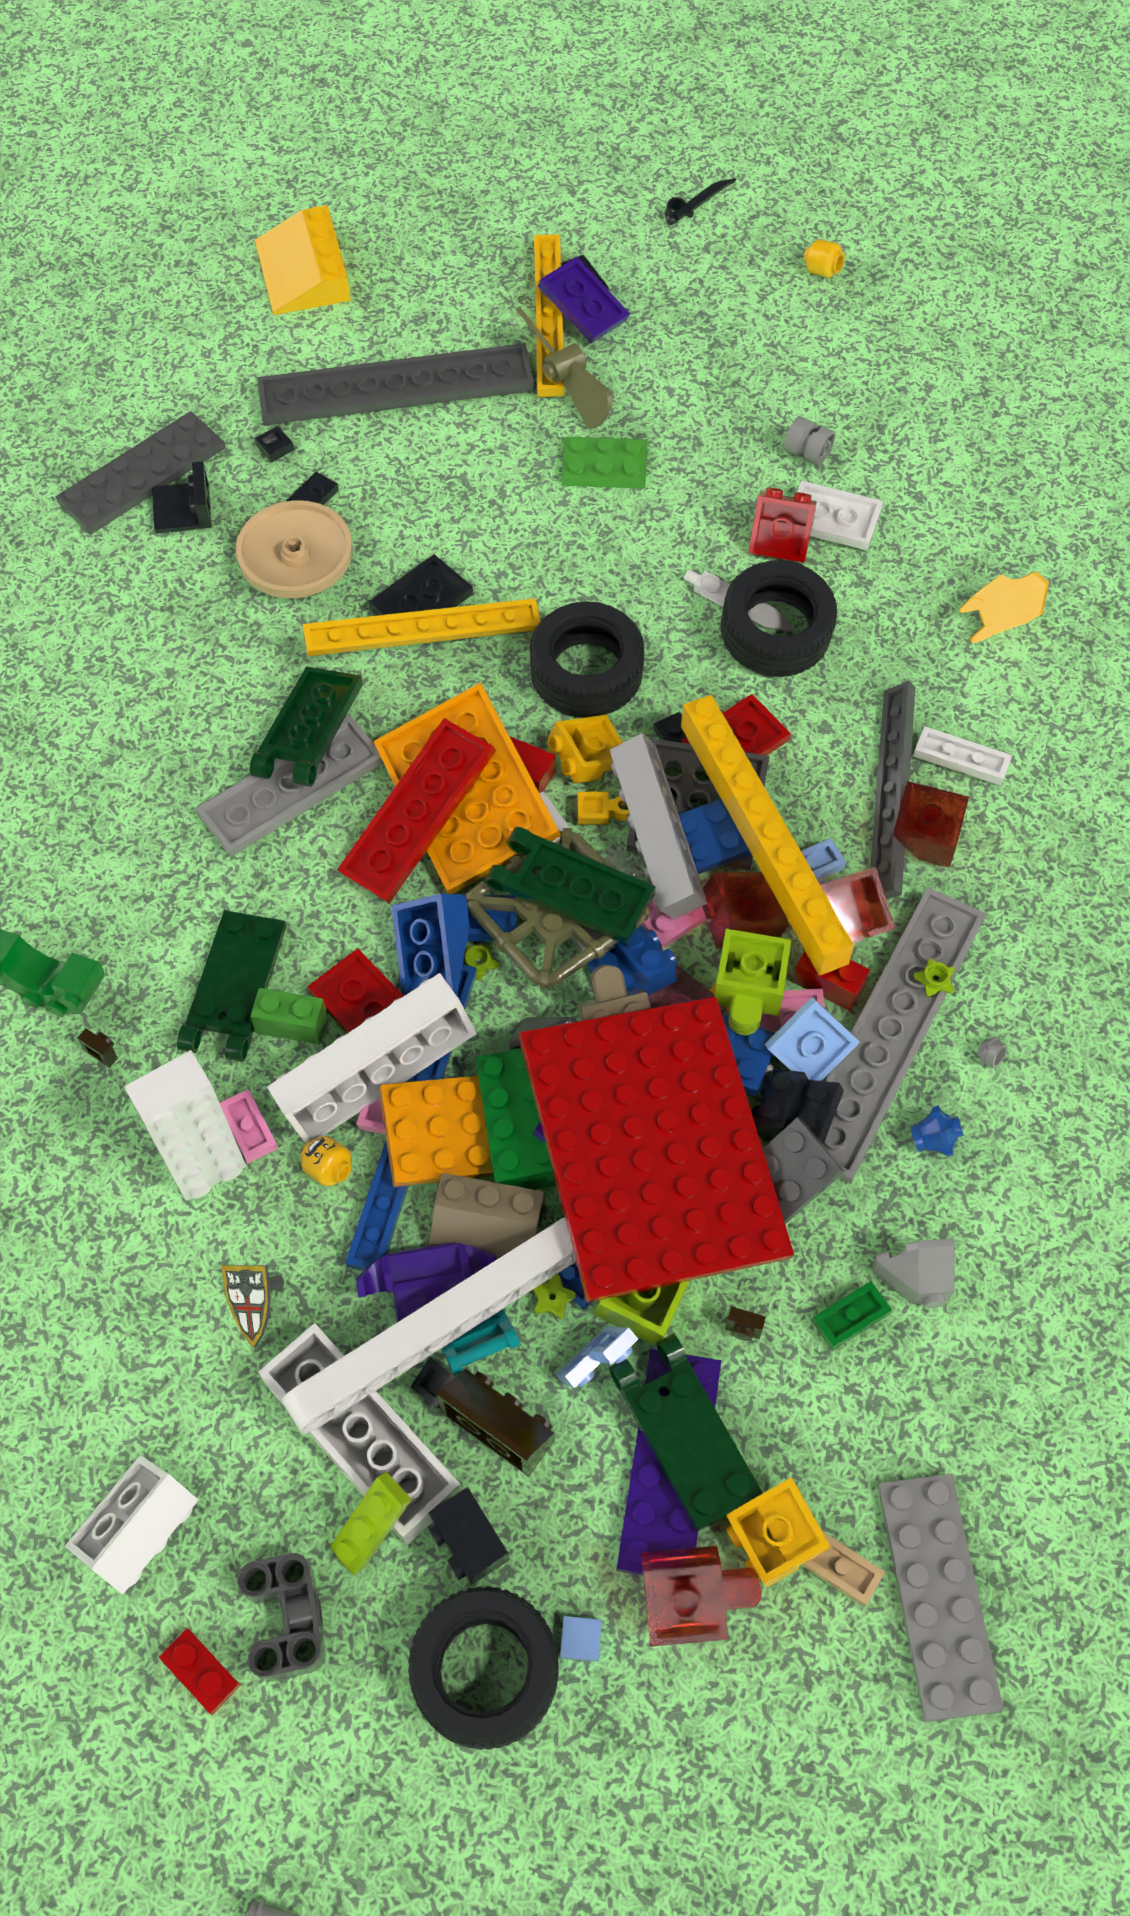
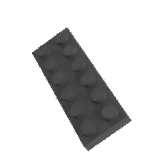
[56,411,226,535]

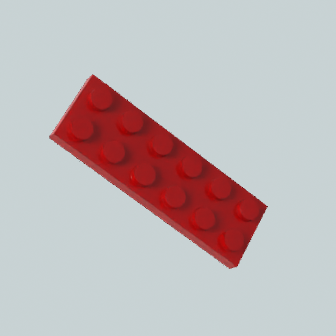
[337,718,496,904]

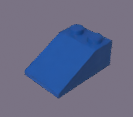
[391,893,470,996]

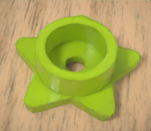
[463,944,500,981]
[914,958,955,997]
[532,1274,577,1319]

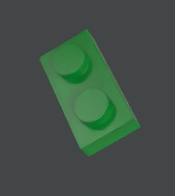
[812,1281,892,1351]

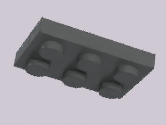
[763,1118,845,1224]

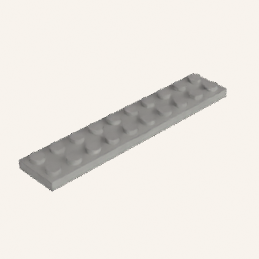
[824,887,987,1184]

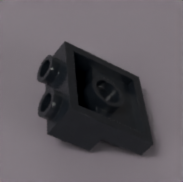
[751,1069,844,1145]

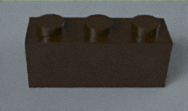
[437,1369,555,1477]

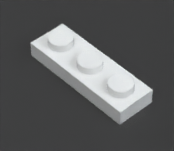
[913,726,1012,786]

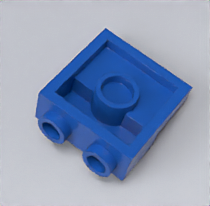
[587,925,678,996]

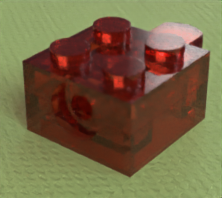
[641,1545,762,1647]

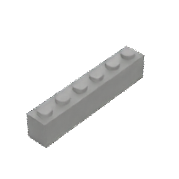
[610,733,708,920]

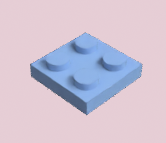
[764,997,860,1081]

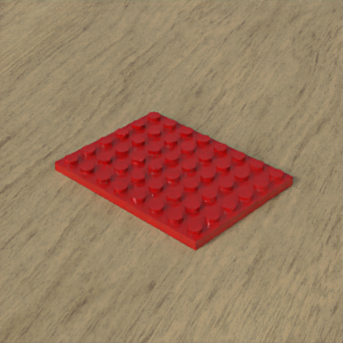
[519,997,795,1303]

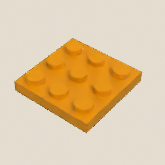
[379,1076,494,1187]

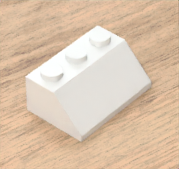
[65,1455,198,1595]

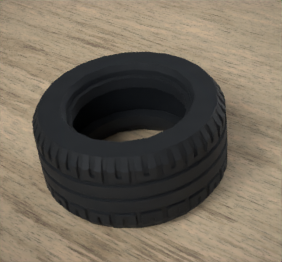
[720,560,838,677]
[530,601,644,718]
[408,1586,559,1750]

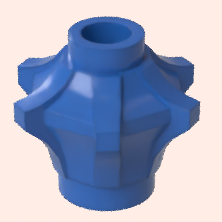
[910,1105,964,1157]

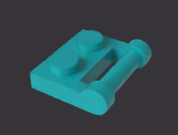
[441,1309,521,1375]

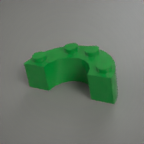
[0,929,105,1017]

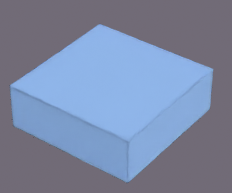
[560,1616,602,1662]

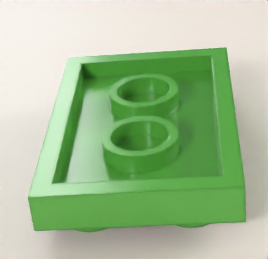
[562,437,648,489]

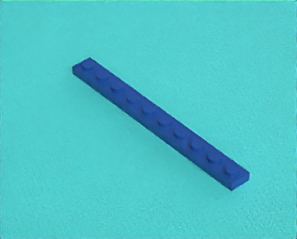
[345,964,477,1271]

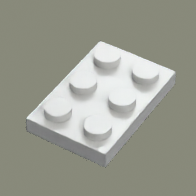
[797,480,884,551]

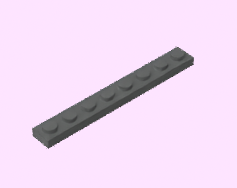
[868,681,916,902]

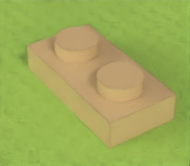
[801,1531,885,1607]

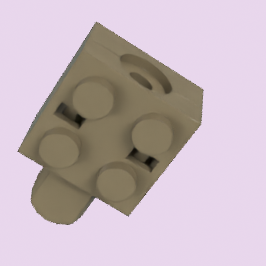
[576,964,651,1021]

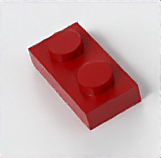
[159,1628,241,1715]

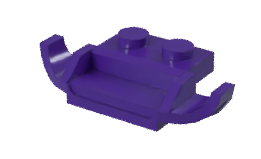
[356,1242,497,1323]

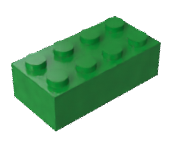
[475,1048,556,1190]

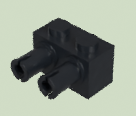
[427,1487,510,1586]

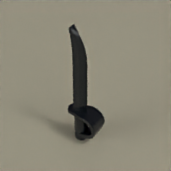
[665,178,736,226]

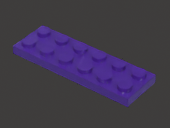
[616,1349,722,1584]

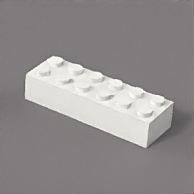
[267,973,477,1144]
[124,1050,247,1201]
[258,1323,462,1546]

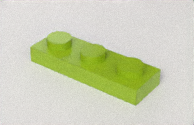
[329,1472,412,1576]

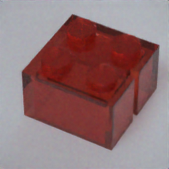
[820,867,896,943]
[702,872,789,949]

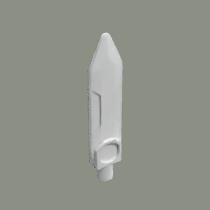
[684,569,793,632]

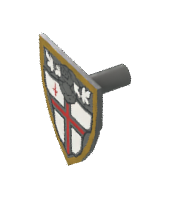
[221,1265,284,1348]

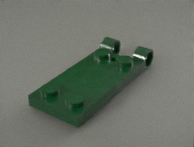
[250,666,363,787]
[484,827,656,944]
[177,910,287,1062]
[609,1334,763,1532]

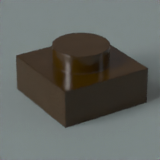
[77,1028,118,1068]
[725,1306,766,1341]

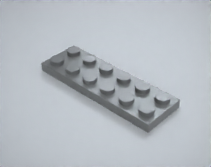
[195,715,384,857]
[877,1474,1004,1723]

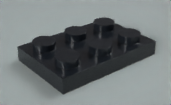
[369,554,473,616]

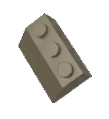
[429,1173,545,1259]

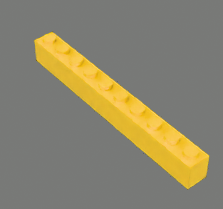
[681,695,854,976]

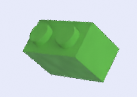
[250,988,328,1045]

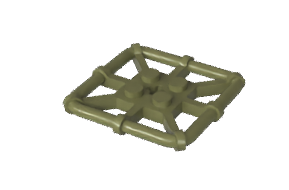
[465,828,650,989]

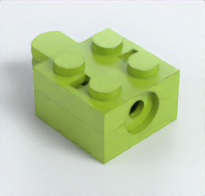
[714,929,792,1035]

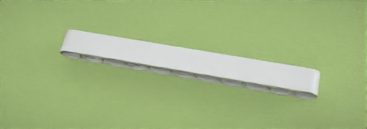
[281,1217,576,1434]

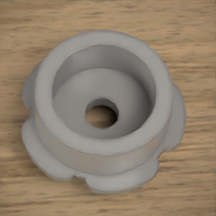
[977,1037,1007,1068]

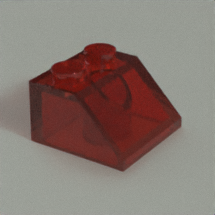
[892,781,969,868]

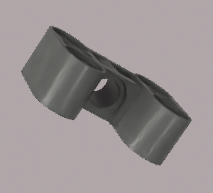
[237,1553,326,1682]

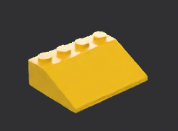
[255,205,351,315]

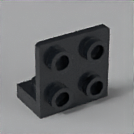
[152,461,212,534]

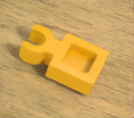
[578,792,630,825]

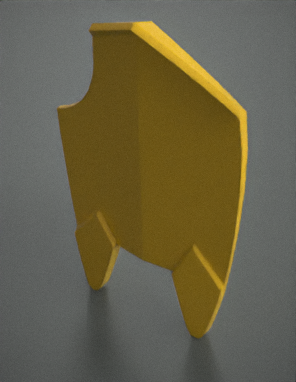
[959,571,1049,643]

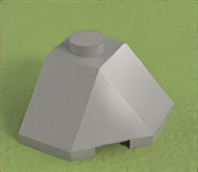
[872,1239,954,1308]

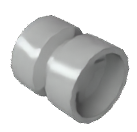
[783,416,836,466]

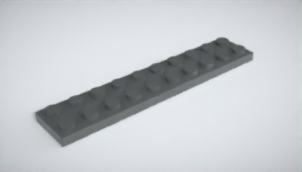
[257,343,534,425]

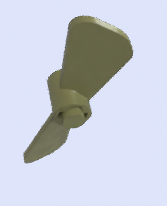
[516,307,612,429]

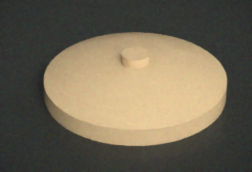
[236,500,353,598]

